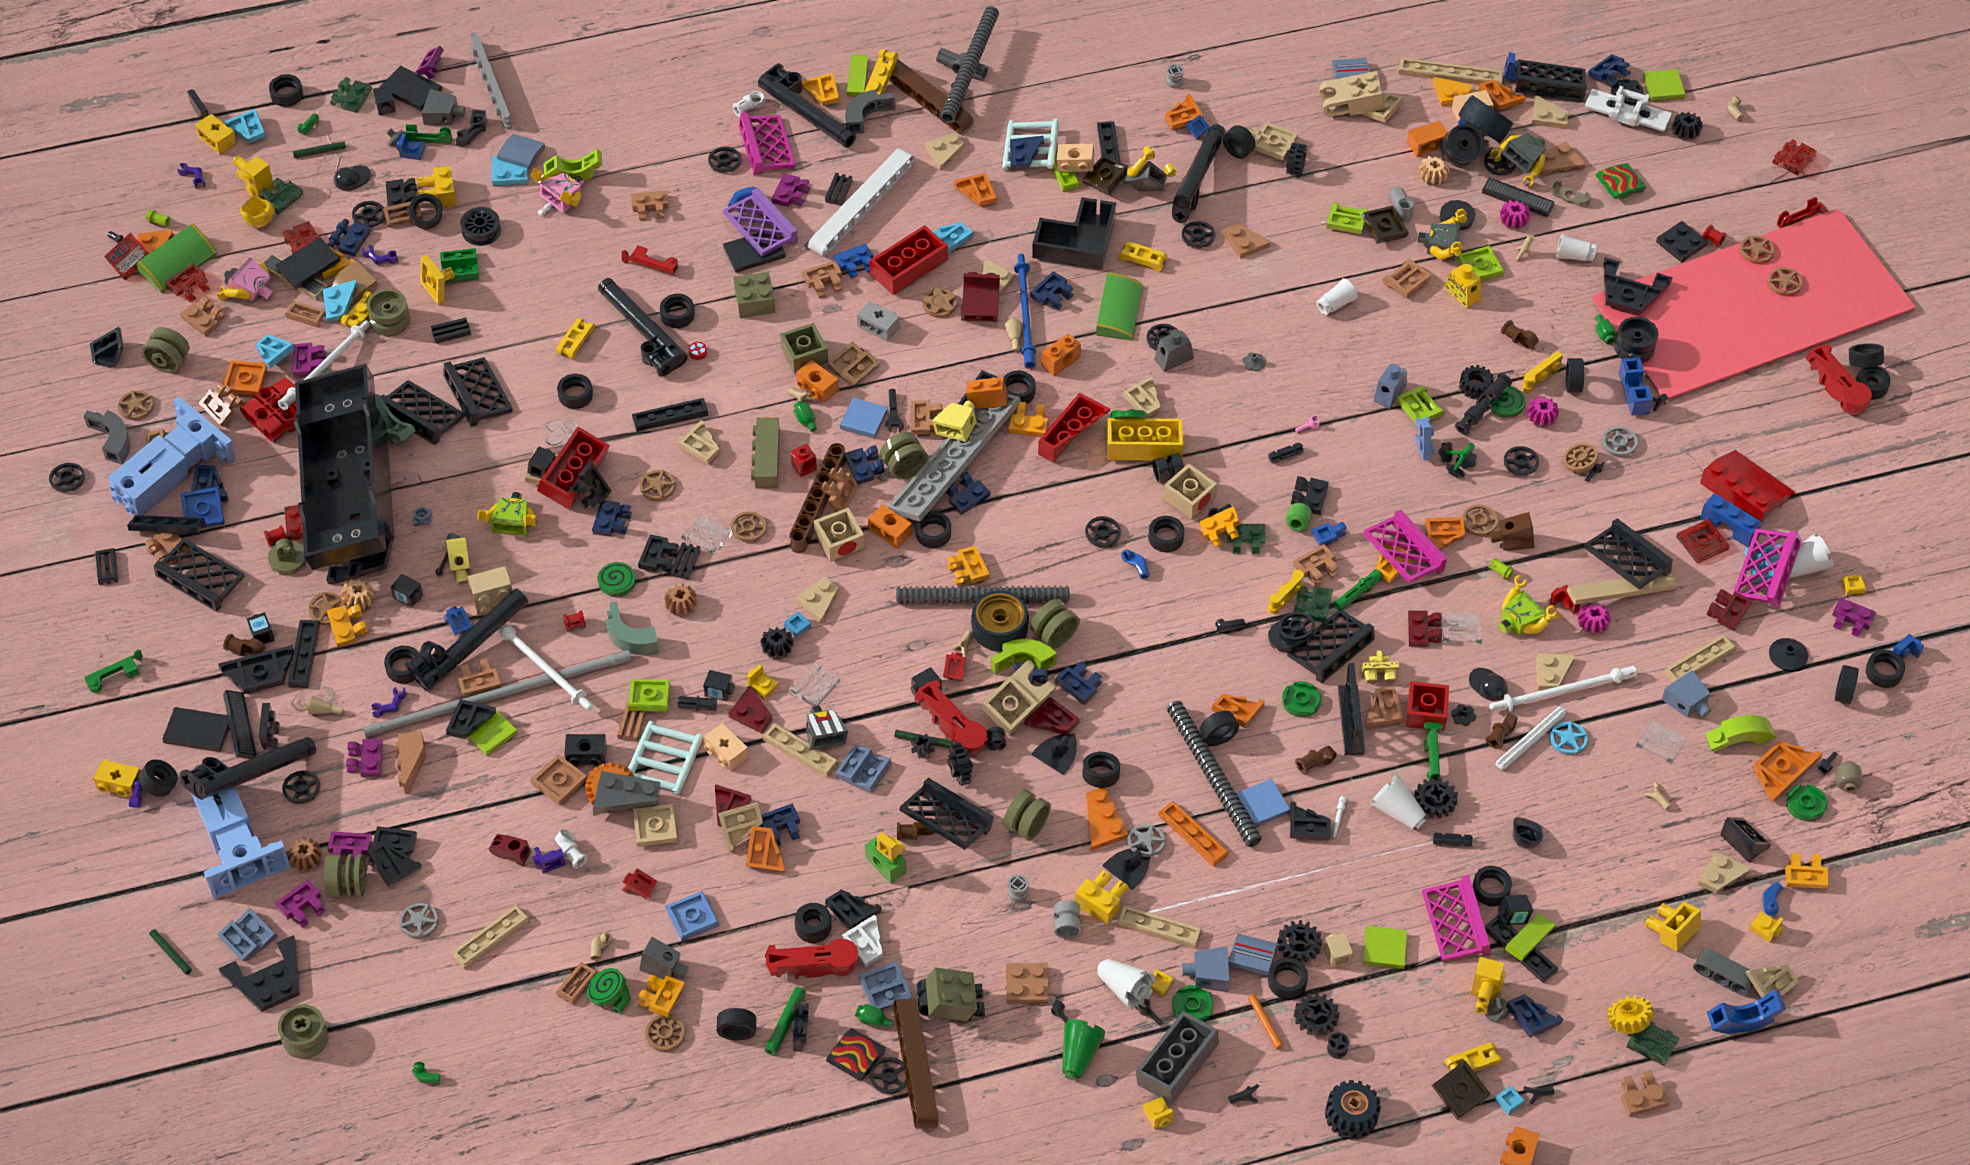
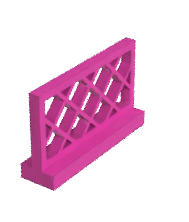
[738,112,796,175]
[1363,509,1447,584]
[1733,529,1802,607]
[1422,875,1491,963]

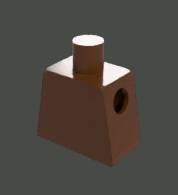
[1489,512,1535,551]

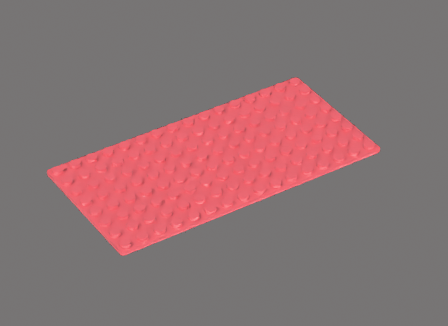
[1592,209,1915,400]

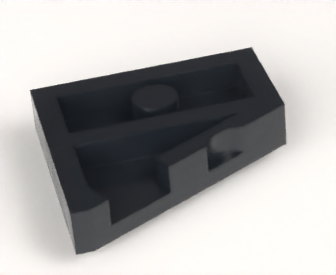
[368,826,418,865]
[366,841,422,887]
[825,889,882,930]

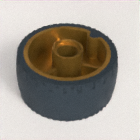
[1458,95,1513,143]
[971,590,1029,651]

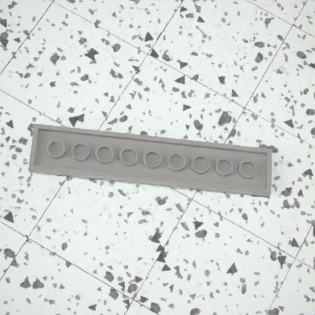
[888,394,1021,522]

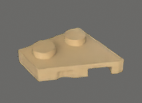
[1532,96,1569,129]
[1536,653,1574,690]
[718,802,763,851]
[1698,851,1751,894]

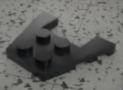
[1603,257,1673,315]
[326,539,394,584]
[218,935,300,1012]

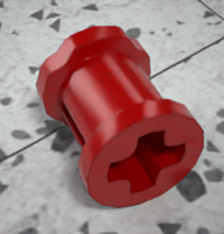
[1702,225,1727,247]
[264,525,287,547]
[563,610,586,631]

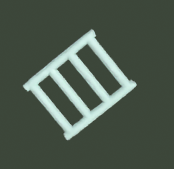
[1002,119,1059,171]
[628,721,703,795]

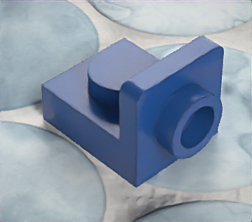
[1504,52,1518,81]
[396,134,425,160]
[444,606,473,636]
[1893,633,1924,658]

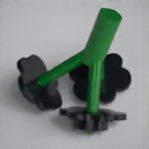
[1438,442,1477,477]

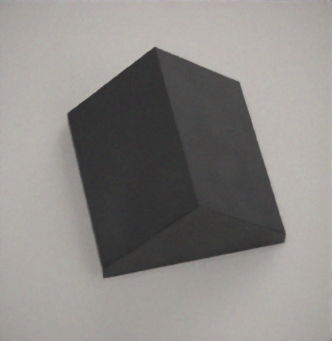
[1720,817,1771,863]

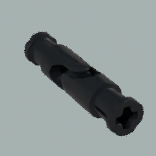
[1455,373,1512,436]

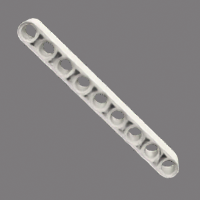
[808,148,915,257]

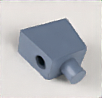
[1374,364,1407,409]
[1662,670,1711,718]
[1182,946,1230,991]

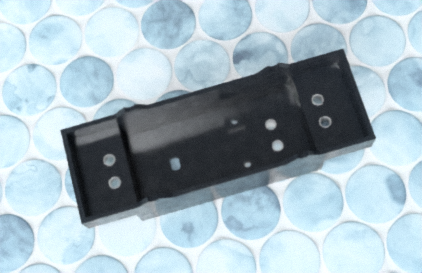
[294,364,395,570]

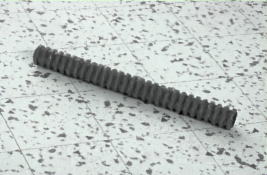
[940,6,999,123]
[896,585,1070,604]
[1167,701,1262,847]

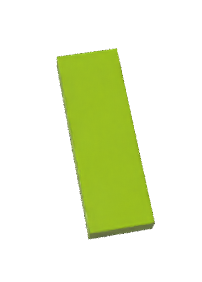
[847,54,868,96]
[1046,148,1080,192]
[1505,913,1556,961]

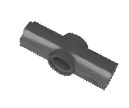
[936,48,988,80]

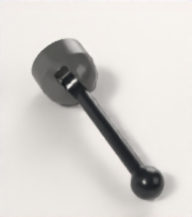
[435,533,461,576]

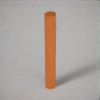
[1248,994,1283,1050]

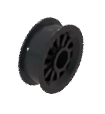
[460,207,501,246]

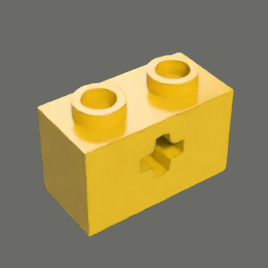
[195,114,236,155]
[93,759,141,797]

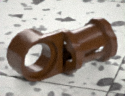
[1501,320,1539,349]
[223,633,266,656]
[1486,713,1518,749]
[1295,746,1337,774]
[897,818,935,840]

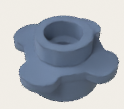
[412,507,432,525]

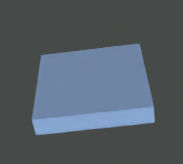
[840,398,888,438]
[1236,779,1290,826]
[665,891,719,942]

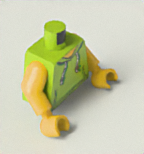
[477,492,537,536]
[1498,575,1560,636]

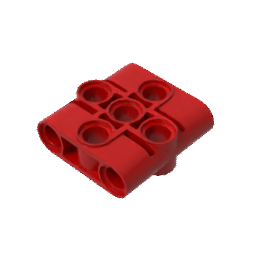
[240,377,297,442]

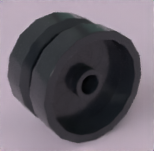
[1440,124,1484,167]
[1614,317,1659,363]

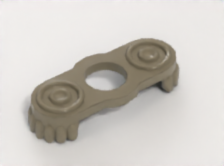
[1551,180,1591,206]

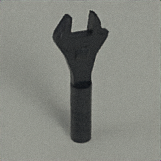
[885,389,904,432]

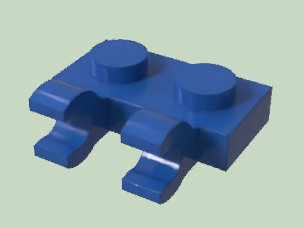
[833,243,873,278]

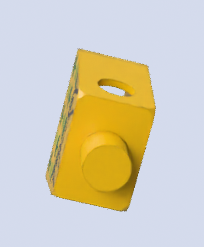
[1445,264,1481,308]

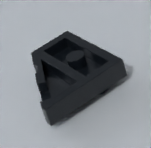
[446,699,496,739]
[1290,801,1331,840]

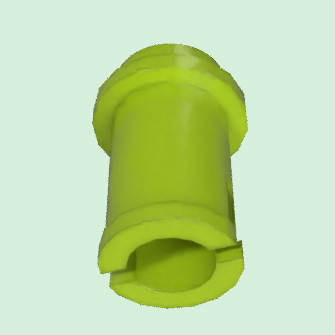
[146,209,170,227]
[1488,558,1514,579]

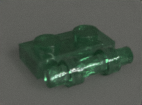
[330,77,372,113]
[1293,586,1333,623]
[1627,1021,1680,1066]

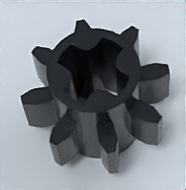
[911,733,935,759]

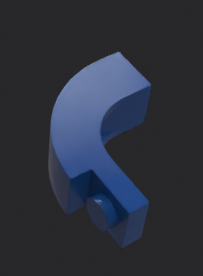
[1707,990,1786,1034]

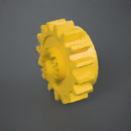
[1607,995,1654,1034]

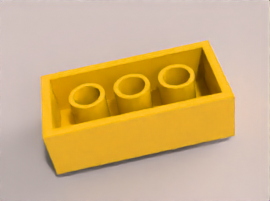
[1107,418,1183,461]

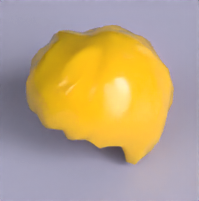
[240,196,275,228]

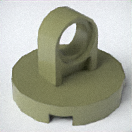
[268,539,307,575]

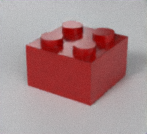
[1405,681,1450,731]

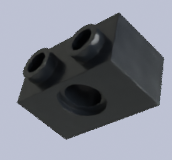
[564,734,607,766]

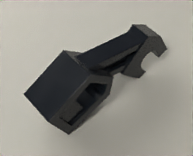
[455,110,487,146]

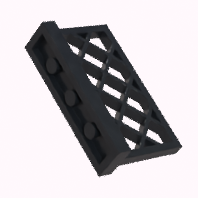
[1515,59,1587,102]
[443,357,513,427]
[381,380,464,445]
[1584,518,1673,590]
[153,538,245,612]
[1287,609,1375,683]
[1338,663,1365,755]
[899,777,994,850]

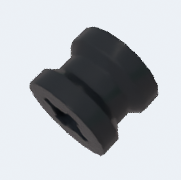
[986,727,1006,751]
[1327,1032,1349,1059]

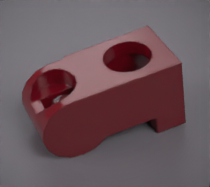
[489,834,531,866]

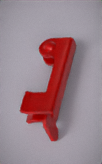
[1777,197,1828,229]
[621,245,678,275]

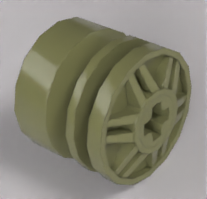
[324,854,367,897]

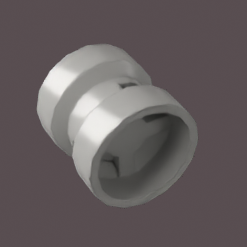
[1166,64,1184,88]
[1008,875,1028,902]

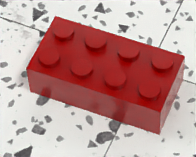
[869,225,948,295]
[537,427,610,510]

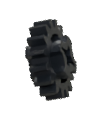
[947,742,973,786]
[1414,777,1458,819]
[1277,920,1322,963]
[1294,992,1340,1037]

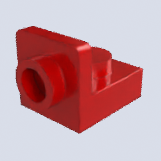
[1549,584,1580,614]
[943,652,967,681]
[622,868,657,899]

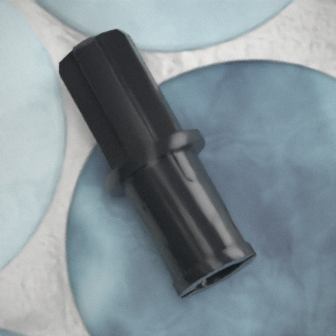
[677,695,717,711]

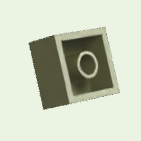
[733,272,775,318]
[780,323,828,374]
[925,967,977,1021]

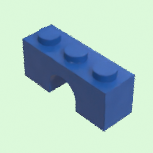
[1619,357,1653,416]
[1700,493,1762,547]

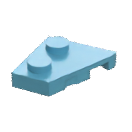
[224,109,266,143]
[492,156,528,186]
[323,280,359,322]

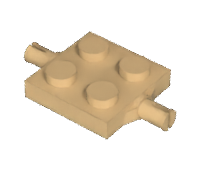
[1248,122,1298,161]

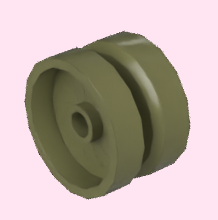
[367,289,410,336]
[141,327,190,373]
[880,432,928,480]
[1030,599,1080,649]
[1003,789,1051,841]
[278,1004,328,1059]

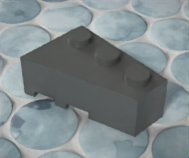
[593,771,661,816]

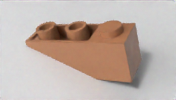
[395,731,426,794]

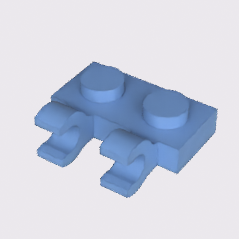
[1415,417,1434,461]

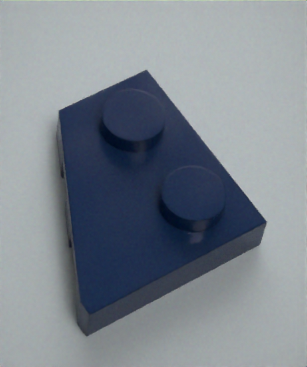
[1010,135,1045,170]
[191,465,228,501]
[1506,994,1563,1038]

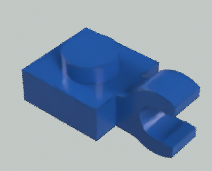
[1312,522,1347,546]

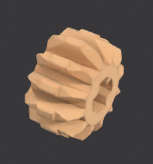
[1419,156,1450,185]
[341,578,374,611]

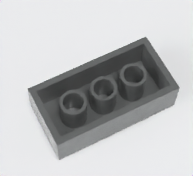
[1136,1011,1219,1104]

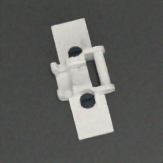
[1584,86,1672,131]

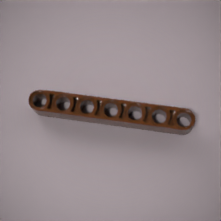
[885,59,974,133]
[789,443,846,553]
[893,998,938,1129]

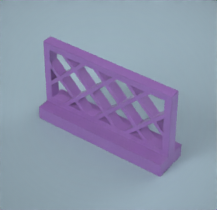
[723,188,798,256]

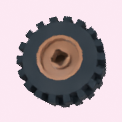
[1325,1080,1381,1139]

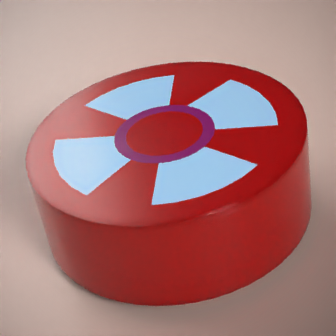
[688,342,707,360]

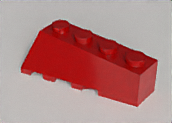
[1038,392,1110,463]

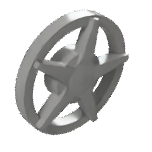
[1602,426,1638,456]
[1127,825,1165,857]
[399,903,438,938]

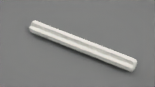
[1496,706,1567,771]

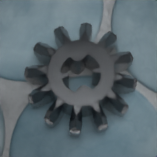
[1672,111,1703,140]
[760,626,794,659]

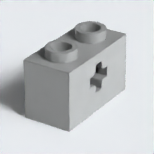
[857,301,900,342]

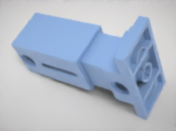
[108,396,235,515]
[191,762,290,899]

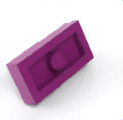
[416,45,444,79]

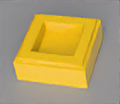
[1841,574,1866,595]
[1151,969,1174,997]

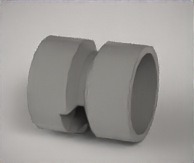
[1054,900,1081,939]

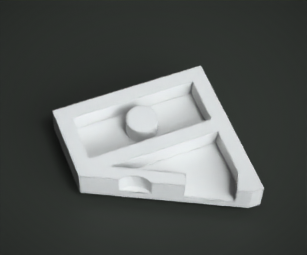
[842,915,883,968]

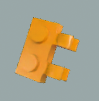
[1009,402,1048,437]
[1200,506,1241,548]
[947,545,990,585]
[326,604,368,647]
[1785,853,1829,889]
[638,975,685,1018]

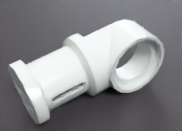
[732,91,765,117]
[555,829,588,869]

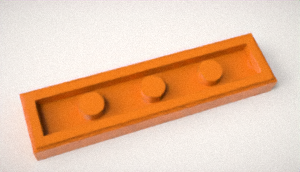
[1158,801,1229,867]

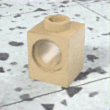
[1324,933,1353,968]

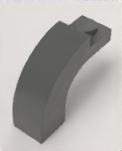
[845,89,895,134]
[84,410,130,465]

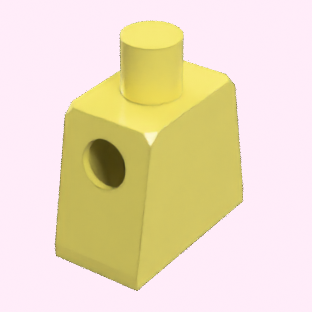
[932,401,977,442]
[446,537,471,582]

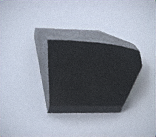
[90,327,124,367]

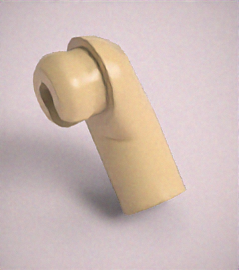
[1728,96,1744,121]
[591,932,612,961]

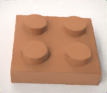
[530,754,587,806]
[1006,963,1048,1004]

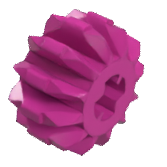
[1500,200,1531,229]
[1527,396,1559,427]
[1577,602,1611,635]

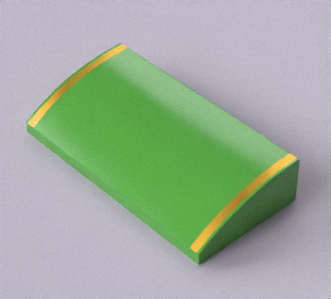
[137,223,217,293]
[1096,272,1143,340]

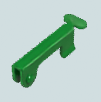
[396,124,452,143]
[84,650,143,693]
[1424,722,1442,782]

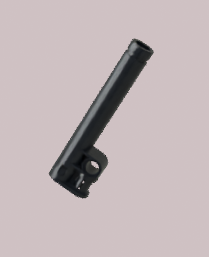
[758,63,856,148]
[1172,124,1226,223]
[598,278,688,377]
[404,588,529,692]
[180,737,316,800]

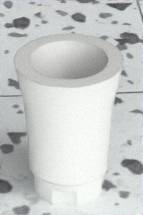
[1556,234,1597,262]
[1316,279,1358,315]

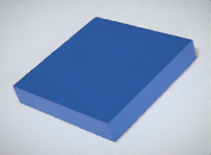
[180,487,225,528]

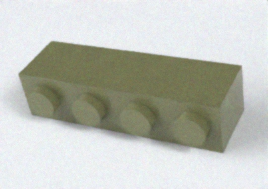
[751,418,780,488]

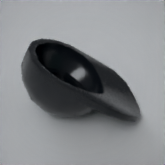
[334,165,371,191]
[1469,668,1508,701]
[1512,817,1543,849]

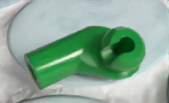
[297,113,320,134]
[612,985,631,1014]
[412,1061,441,1084]

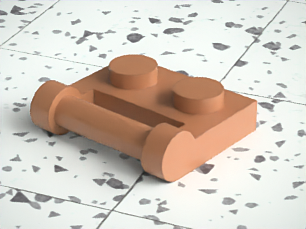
[1382,259,1431,298]

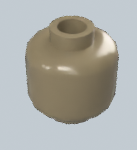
[1835,761,1863,792]

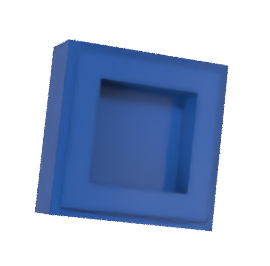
[1185,115,1210,139]

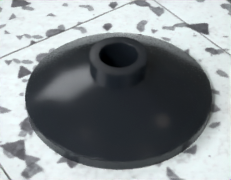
[1769,638,1808,671]

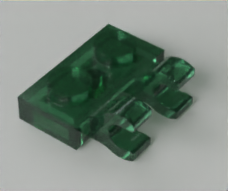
[260,178,303,215]
[1227,524,1265,554]

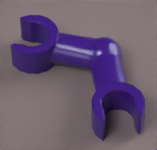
[177,163,206,189]
[362,245,398,265]
[371,687,406,718]
[129,780,142,808]

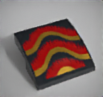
[826,1028,886,1081]

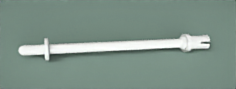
[278,321,370,410]
[497,623,593,710]
[1489,665,1637,712]

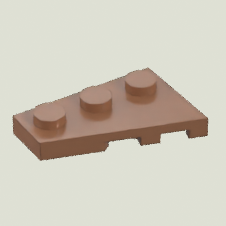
[1529,142,1586,176]

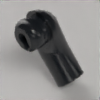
[1215,618,1245,632]

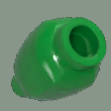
[1595,314,1616,345]
[793,401,817,432]
[855,1004,893,1028]

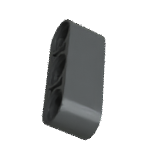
[1693,948,1753,996]

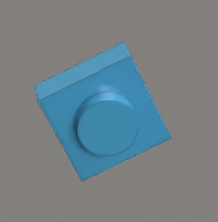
[784,612,811,638]

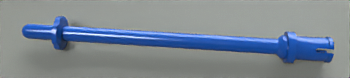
[1014,253,1036,369]

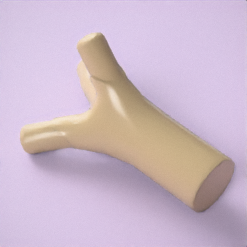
[1516,234,1535,261]
[788,387,817,402]
[952,630,973,659]
[1645,782,1671,810]

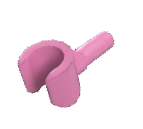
[1295,415,1321,433]

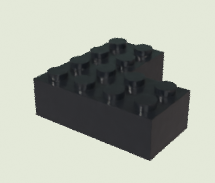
[1032,197,1117,269]

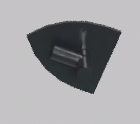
[1031,733,1077,775]
[1102,847,1150,890]

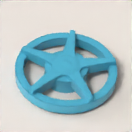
[1550,721,1588,755]

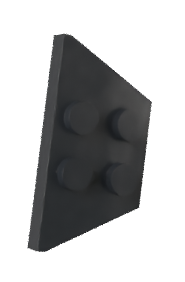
[218,645,294,694]

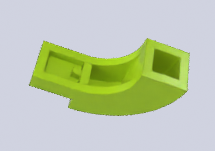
[544,149,602,181]
[991,639,1057,675]
[1705,715,1776,753]

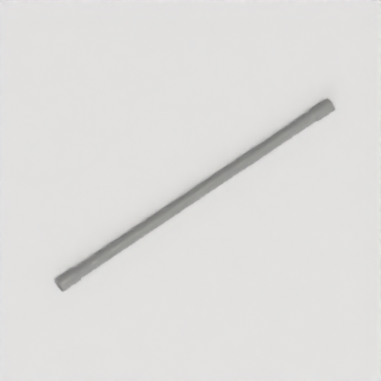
[363,650,631,738]

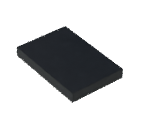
[379,65,442,111]
[723,228,786,273]
[275,237,341,290]
[162,707,229,752]

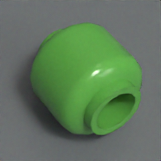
[1286,503,1312,531]

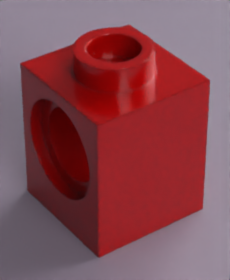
[791,444,817,477]

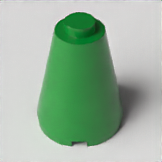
[1062,1019,1106,1081]

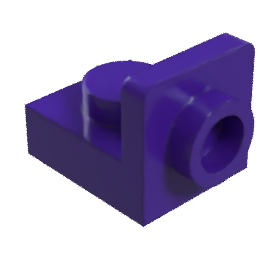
[532,847,565,873]

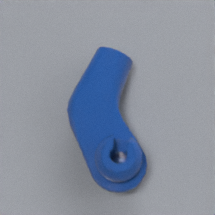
[727,187,756,207]
[1121,549,1149,579]
[1762,882,1783,916]

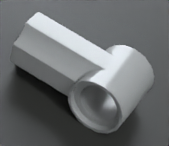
[1389,186,1414,222]

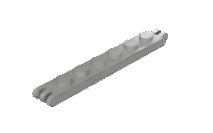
[471,32,512,129]

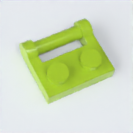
[1327,202,1368,234]
[1397,386,1445,424]

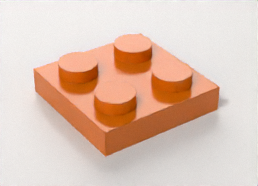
[223,360,268,396]

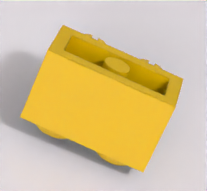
[233,156,275,199]
[416,166,457,208]
[1075,870,1129,926]
[1645,902,1701,952]
[1470,957,1506,1014]

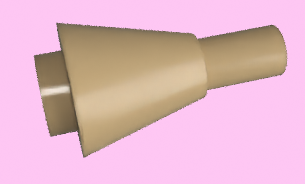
[1005,318,1023,352]
[305,695,343,715]

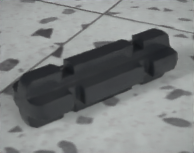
[1268,442,1304,463]
[1433,833,1473,846]

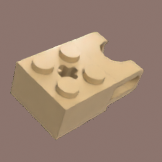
[1319,71,1384,117]
[981,660,1056,736]

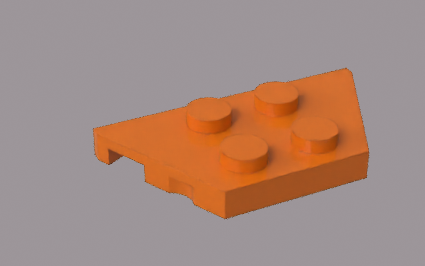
[1753,741,1822,803]

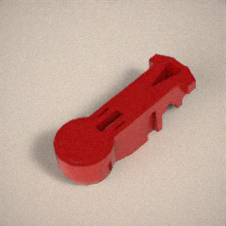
[1806,345,1872,415]
[914,681,987,756]
[765,939,859,979]

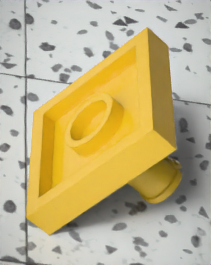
[420,255,454,305]

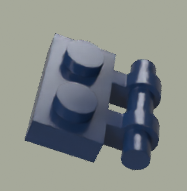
[327,219,371,257]

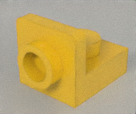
[747,664,778,699]
[877,832,905,861]
[1749,912,1784,942]
[1143,1097,1174,1129]

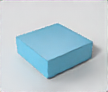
[1495,1086,1525,1115]

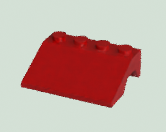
[1700,450,1795,523]

